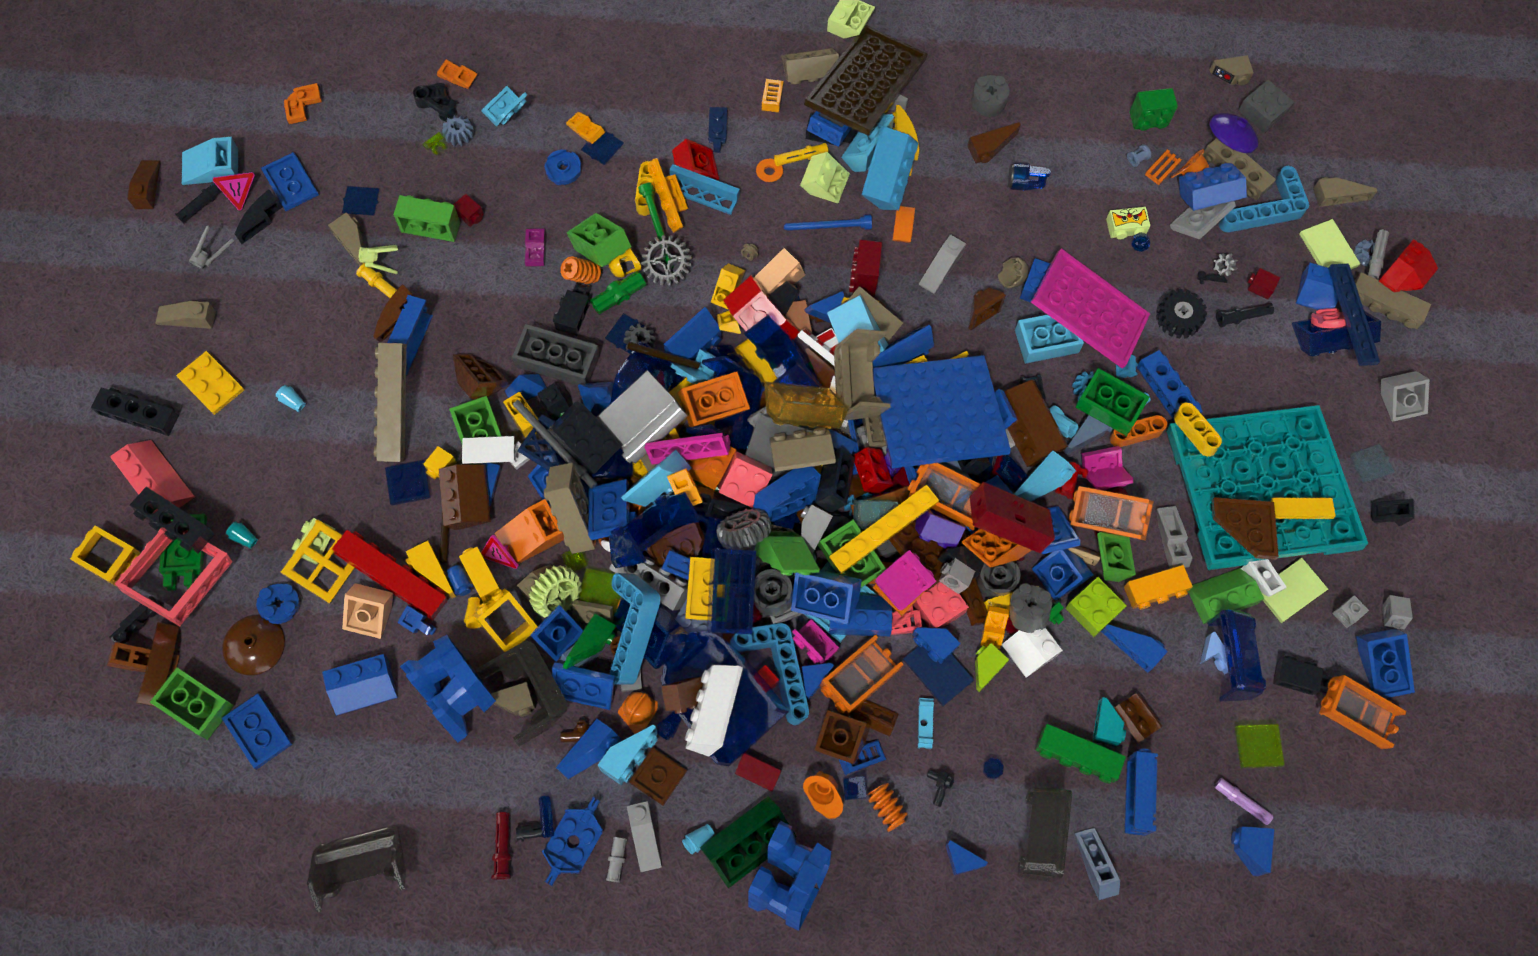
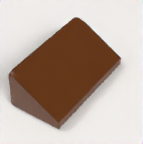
[853,700,899,737]

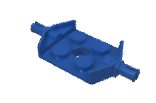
[542,797,603,886]

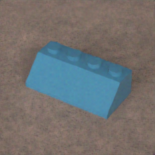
[862,127,918,210]

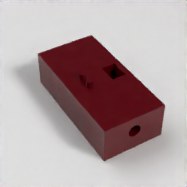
[969,482,1055,554]

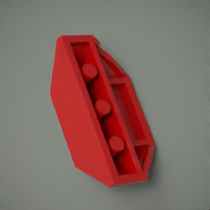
[1379,239,1438,292]

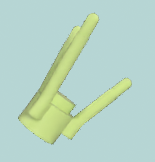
[359,245,398,274]

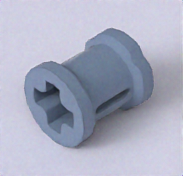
[1127,144,1151,167]

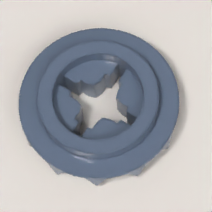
[1354,240,1385,267]

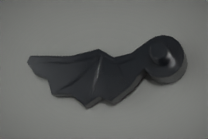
[1198,271,1227,284]

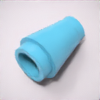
[276,385,306,412]
[682,824,714,854]

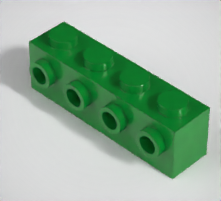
[1035,724,1126,784]

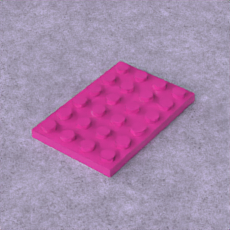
[1031,249,1150,368]

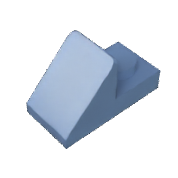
[1200,632,1237,674]

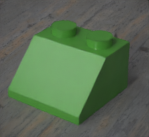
[1097,532,1136,582]

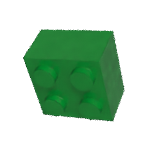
[1129,88,1178,131]

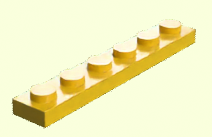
[829,485,939,574]

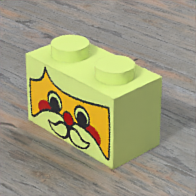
[1106,207,1150,239]

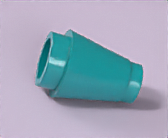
[226,521,258,549]

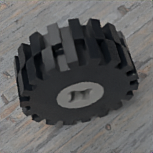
[1156,289,1207,339]

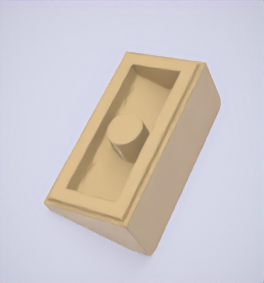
[1068,546,1101,566]

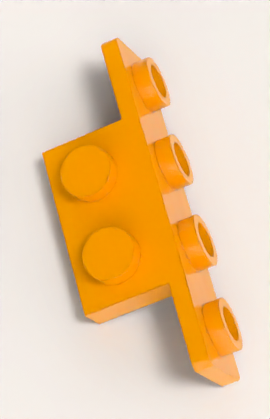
[648,158,688,233]

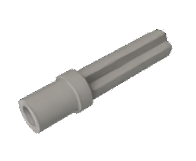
[1368,229,1389,280]

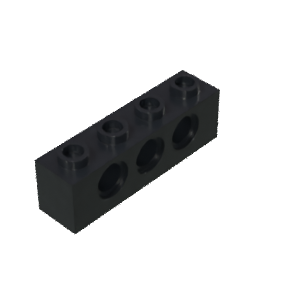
[91,387,179,436]
[130,486,214,554]

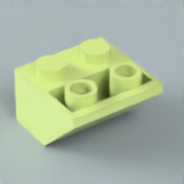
[827,0,875,38]
[800,152,850,203]

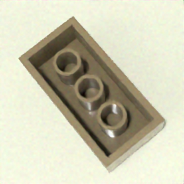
[544,463,596,554]

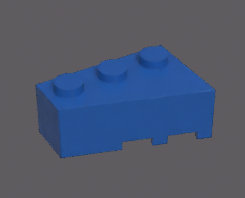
[753,466,821,522]

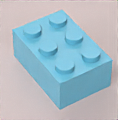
[1015,315,1084,364]

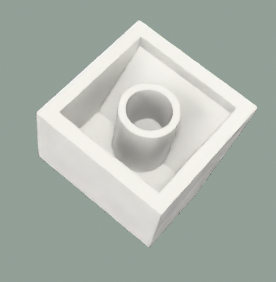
[1002,628,1063,678]

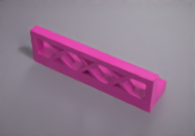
[645,433,731,465]

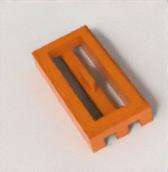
[1145,149,1182,185]

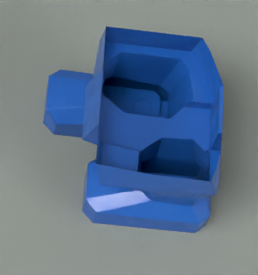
[400,635,496,743]
[748,821,831,930]

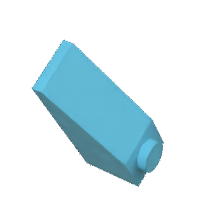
[1014,451,1076,502]

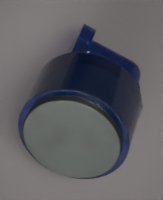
[1008,162,1051,191]

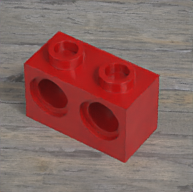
[853,447,893,493]

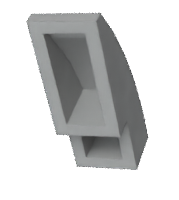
[1156,506,1192,569]

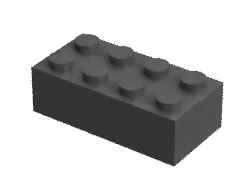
[512,324,600,385]

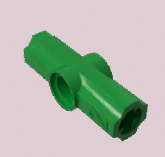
[590,271,646,315]

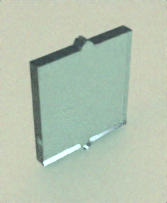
[1349,444,1394,483]

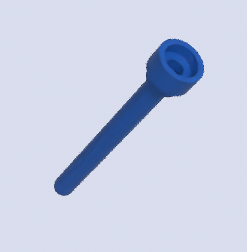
[784,215,872,231]

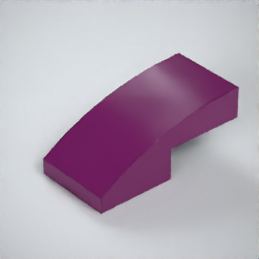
[525,229,545,266]

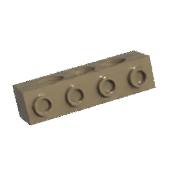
[1203,138,1276,201]

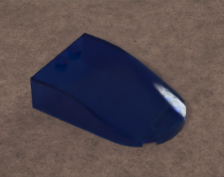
[661,631,789,767]

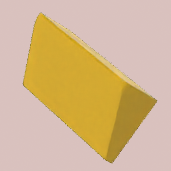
[717,311,741,334]

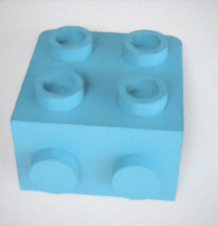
[481,86,528,126]
[671,349,729,384]

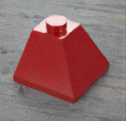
[672,139,719,180]

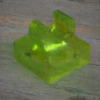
[422,132,446,155]
[561,551,587,572]

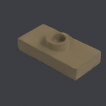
[572,600,613,623]

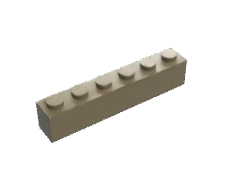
[374,343,407,462]

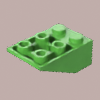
[754,531,820,575]

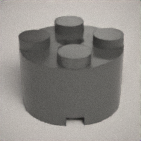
[971,75,1010,117]
[976,562,1020,599]
[751,569,793,616]
[1009,584,1052,633]

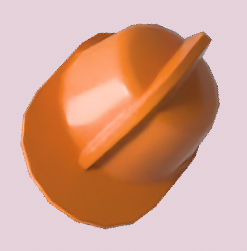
[1170,149,1209,178]
[617,692,658,734]
[803,771,843,819]

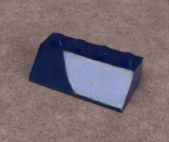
[1292,311,1381,357]
[613,597,689,669]

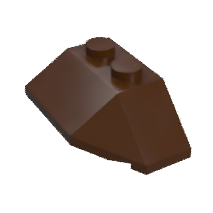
[453,354,508,399]

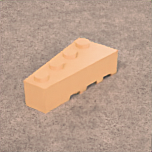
[754,248,805,297]

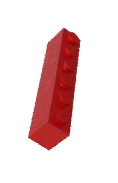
[332,530,447,620]

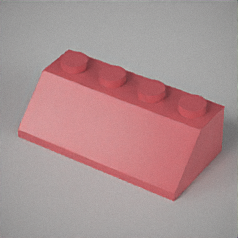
[110,440,195,513]

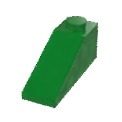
[563,614,616,669]

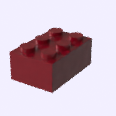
[849,240,882,298]

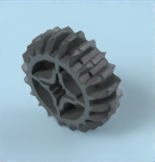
[716,508,772,550]

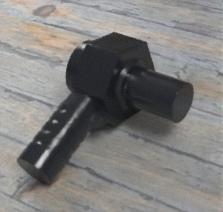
[425,98,457,122]
[927,770,954,807]

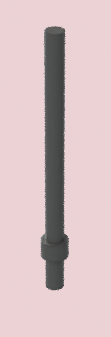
[513,400,597,489]

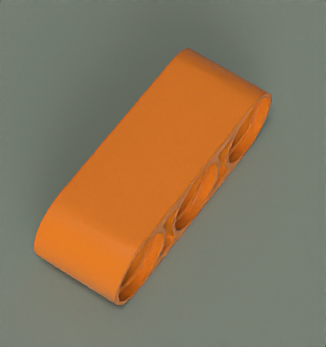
[1110,415,1167,447]

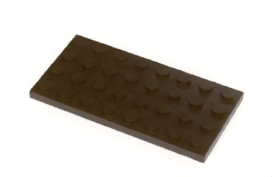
[804,25,928,136]

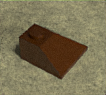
[968,288,1006,330]

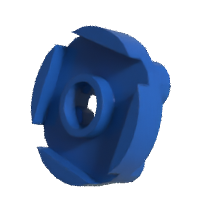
[544,150,582,185]
[256,584,300,624]

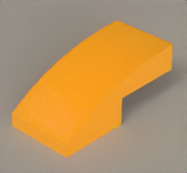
[566,112,605,144]
[667,468,703,510]
[980,606,1009,649]

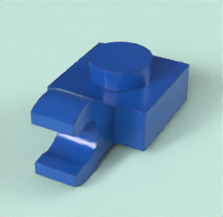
[397,605,437,635]

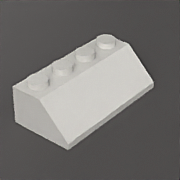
[685,665,743,756]

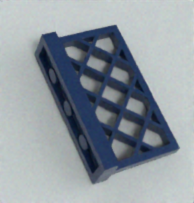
[518,414,604,493]

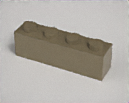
[1355,272,1431,329]

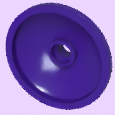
[1210,113,1258,153]

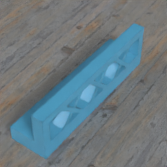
[670,164,740,215]

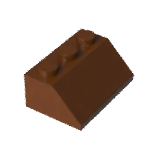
[439,465,491,530]

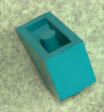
[1092,697,1126,746]

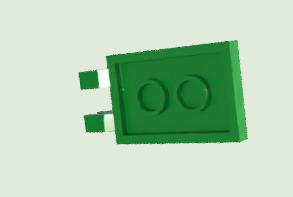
[159,514,207,591]

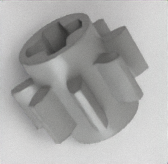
[1213,253,1238,276]

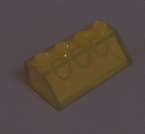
[764,382,849,429]

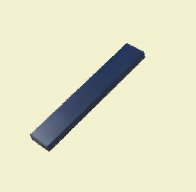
[1329,263,1380,366]

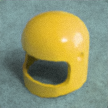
[608,248,641,278]

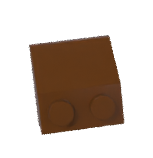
[815,710,871,764]

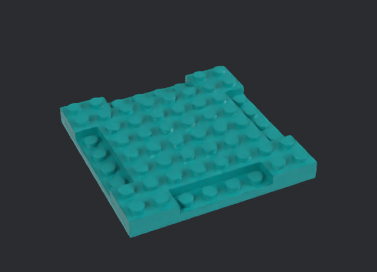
[1167,405,1368,570]

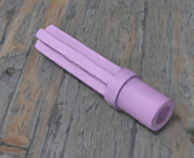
[1214,778,1273,825]

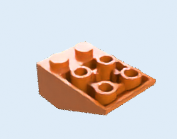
[495,499,564,564]
[962,529,1032,567]

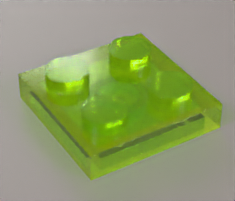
[577,568,621,616]
[1235,724,1285,768]

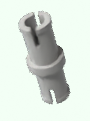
[606,837,627,883]

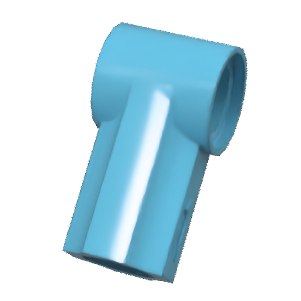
[1049,405,1078,438]

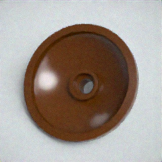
[222,615,285,676]

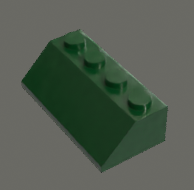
[700,796,797,889]

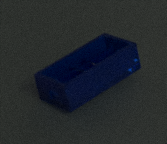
[707,548,756,634]

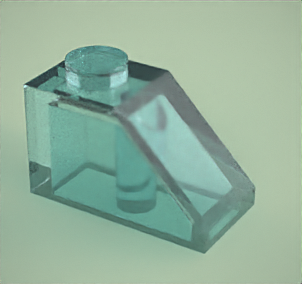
[853,500,898,529]

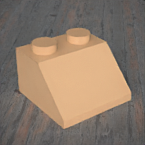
[342,583,393,639]

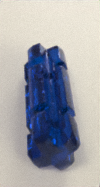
[539,796,554,838]

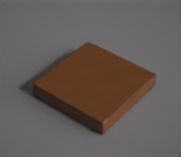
[629,747,687,806]

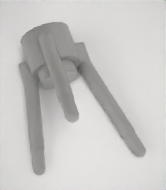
[189,226,234,268]

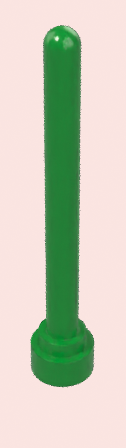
[638,182,674,269]

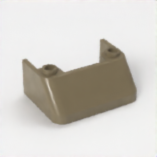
[834,329,891,420]

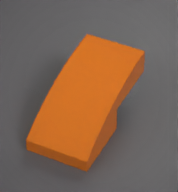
[437,59,477,89]
[892,206,915,243]

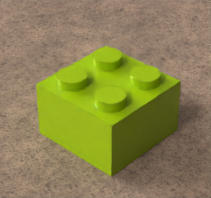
[1065,577,1127,637]

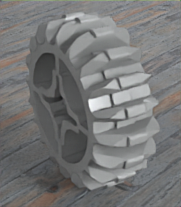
[641,235,692,286]

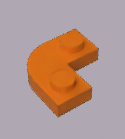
[284,83,322,124]

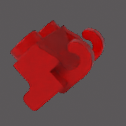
[1055,462,1089,499]

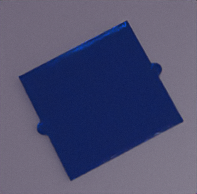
[581,130,624,165]
[342,186,379,216]
[605,313,649,354]

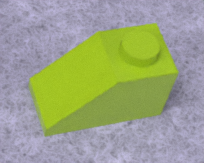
[975,643,1009,692]

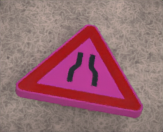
[213,172,255,211]
[481,535,519,569]

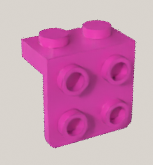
[1082,446,1133,491]
[875,550,936,610]
[792,619,840,664]

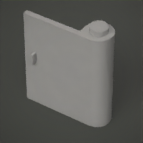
[596,370,688,463]

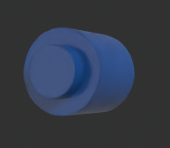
[446,565,473,596]

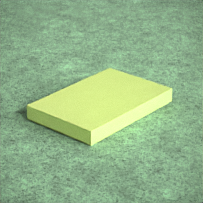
[1300,219,1360,269]
[1262,558,1328,623]

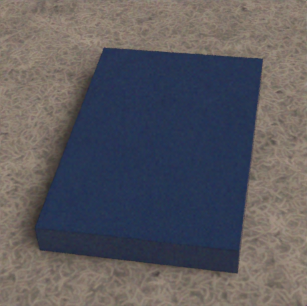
[903,646,974,706]

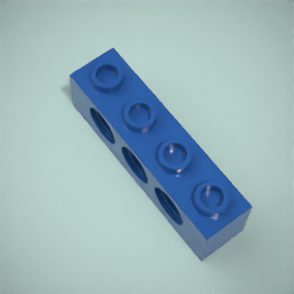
[1137,350,1203,422]

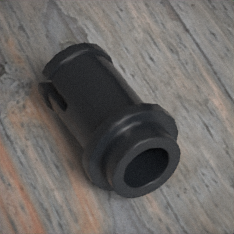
[516,823,543,842]

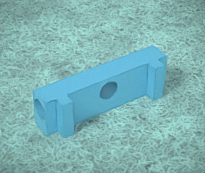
[918,698,934,749]

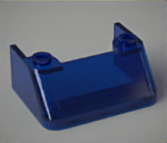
[744,315,824,400]
[686,355,762,449]
[609,492,701,568]
[1208,609,1266,702]

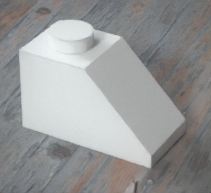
[1241,560,1287,597]

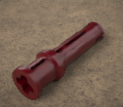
[491,812,511,880]

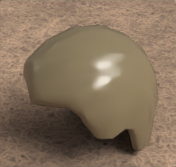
[998,257,1028,289]

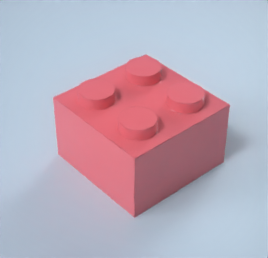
[718,451,773,508]
[913,582,969,628]

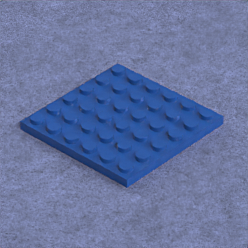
[873,355,1011,468]

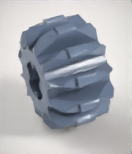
[442,115,473,147]

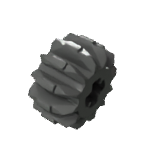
[623,323,656,356]

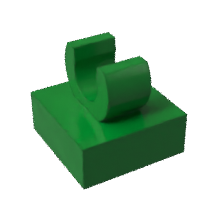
[1050,602,1064,625]

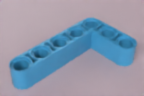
[1219,166,1309,232]
[610,573,660,685]
[730,623,809,725]

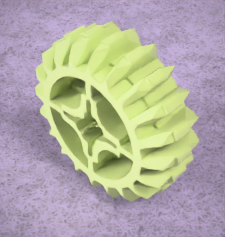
[529,565,582,618]

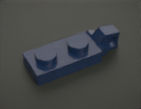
[708,107,727,153]

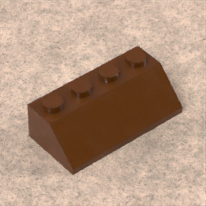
[1004,380,1068,467]

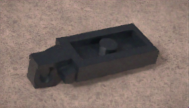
[109,596,163,644]

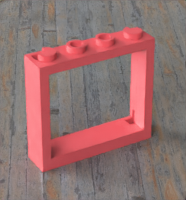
[115,521,233,626]

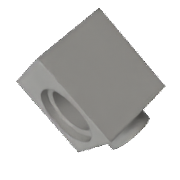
[939,558,975,594]
[1332,595,1369,628]
[1382,595,1413,629]

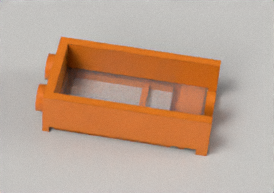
[908,463,981,530]
[1069,486,1154,541]
[820,635,904,716]
[1319,675,1406,749]

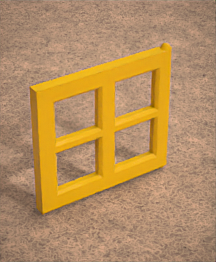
[281,520,354,603]

